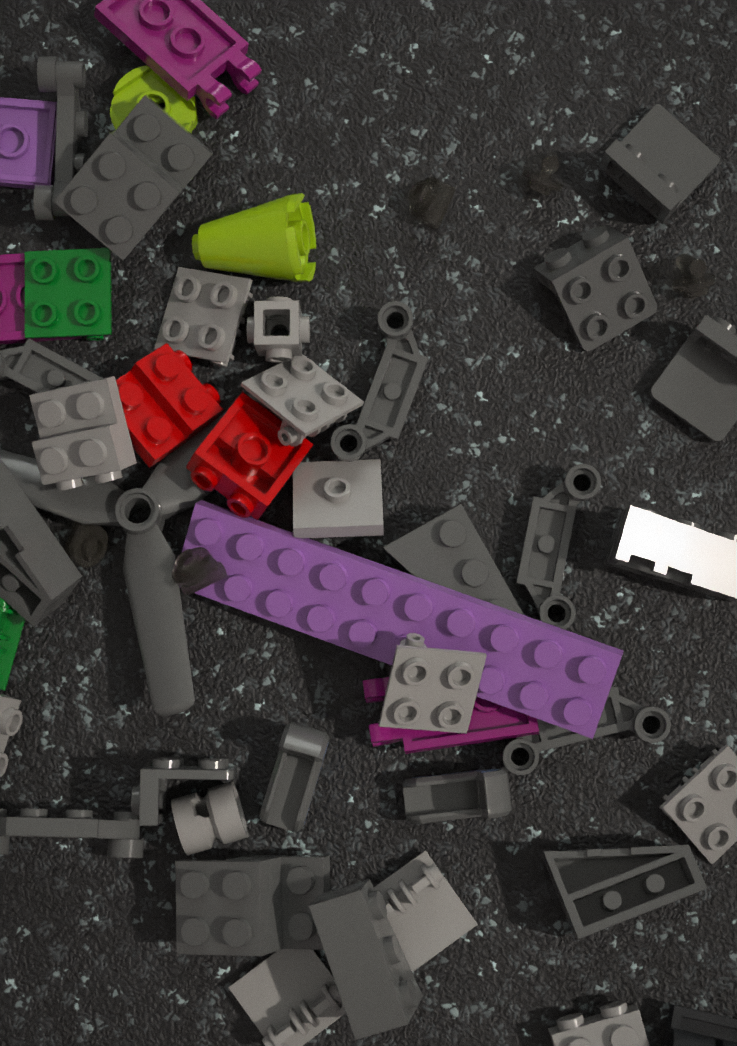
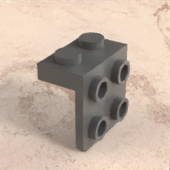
[534,225,657,351]
[650,315,737,442]
[131,757,238,826]

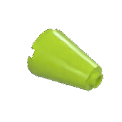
[192,193,316,283]

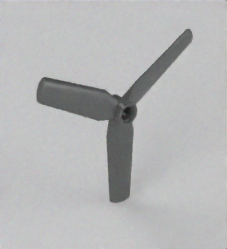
[0,393,283,716]

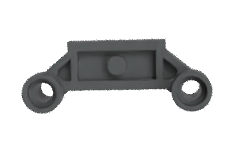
[33,56,88,221]
[331,301,429,462]
[0,338,102,393]
[515,464,601,630]
[502,686,671,775]
[0,808,144,858]

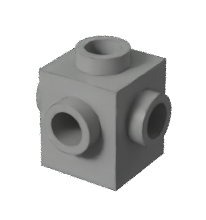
[247,296,310,363]

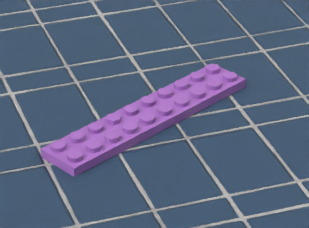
[177,500,624,739]

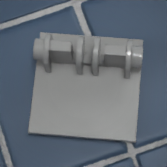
[154,267,253,368]
[241,354,364,447]
[379,633,487,734]
[659,744,737,864]
[374,850,478,972]
[228,949,346,1046]

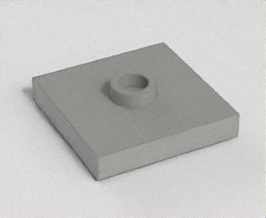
[293,459,384,539]

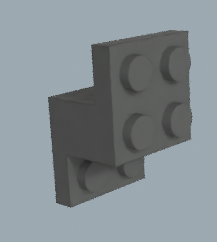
[54,95,213,261]
[175,855,331,956]

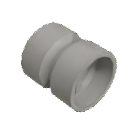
[171,781,249,856]

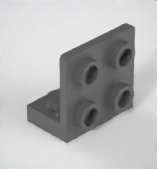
[598,104,720,224]

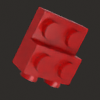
[116,343,223,468]
[185,392,314,520]

